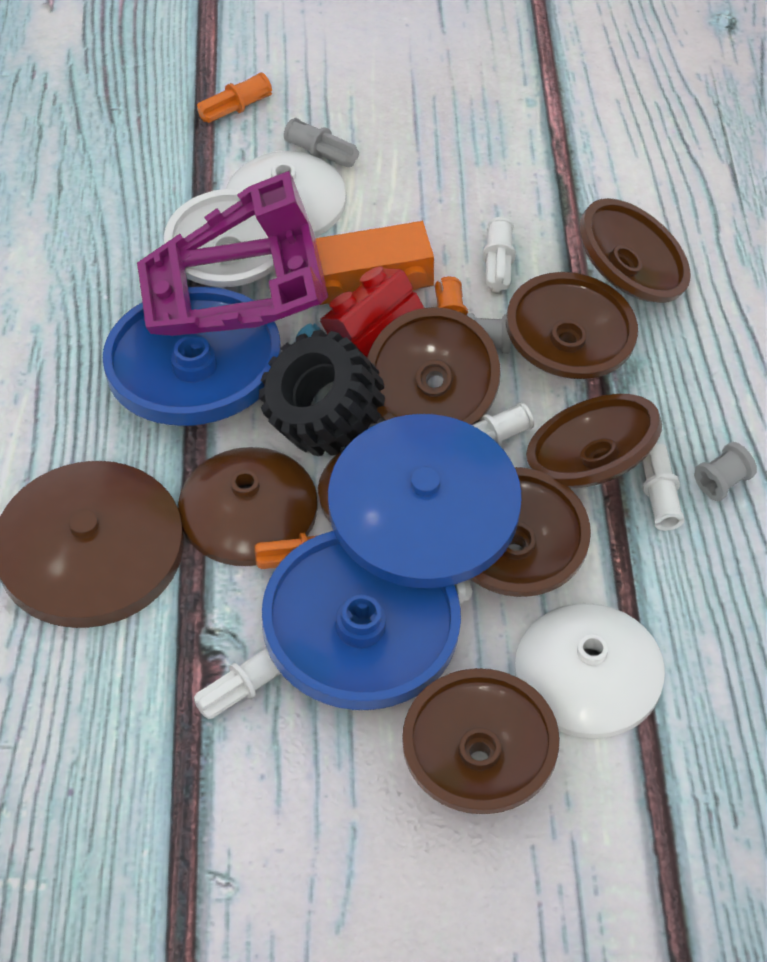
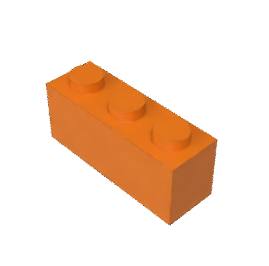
[315,221,434,305]

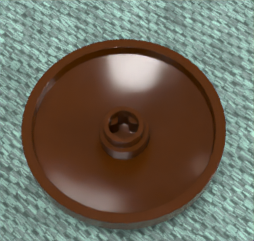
[0,461,184,628]

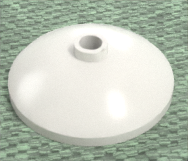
[226,151,346,237]
[164,189,275,287]
[515,603,665,739]

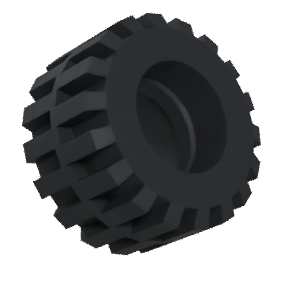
[259,330,385,456]

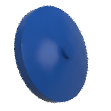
[103,287,282,426]
[328,414,521,588]
[262,531,461,710]

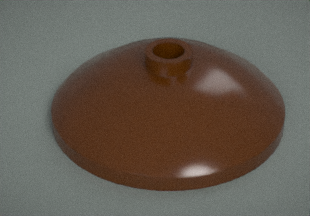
[580,198,691,303]
[506,272,638,379]
[368,307,501,425]
[526,394,662,488]
[178,447,318,566]
[470,467,591,597]
[402,668,560,814]

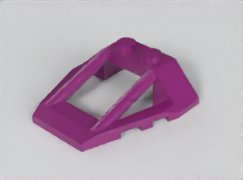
[137,171,328,336]

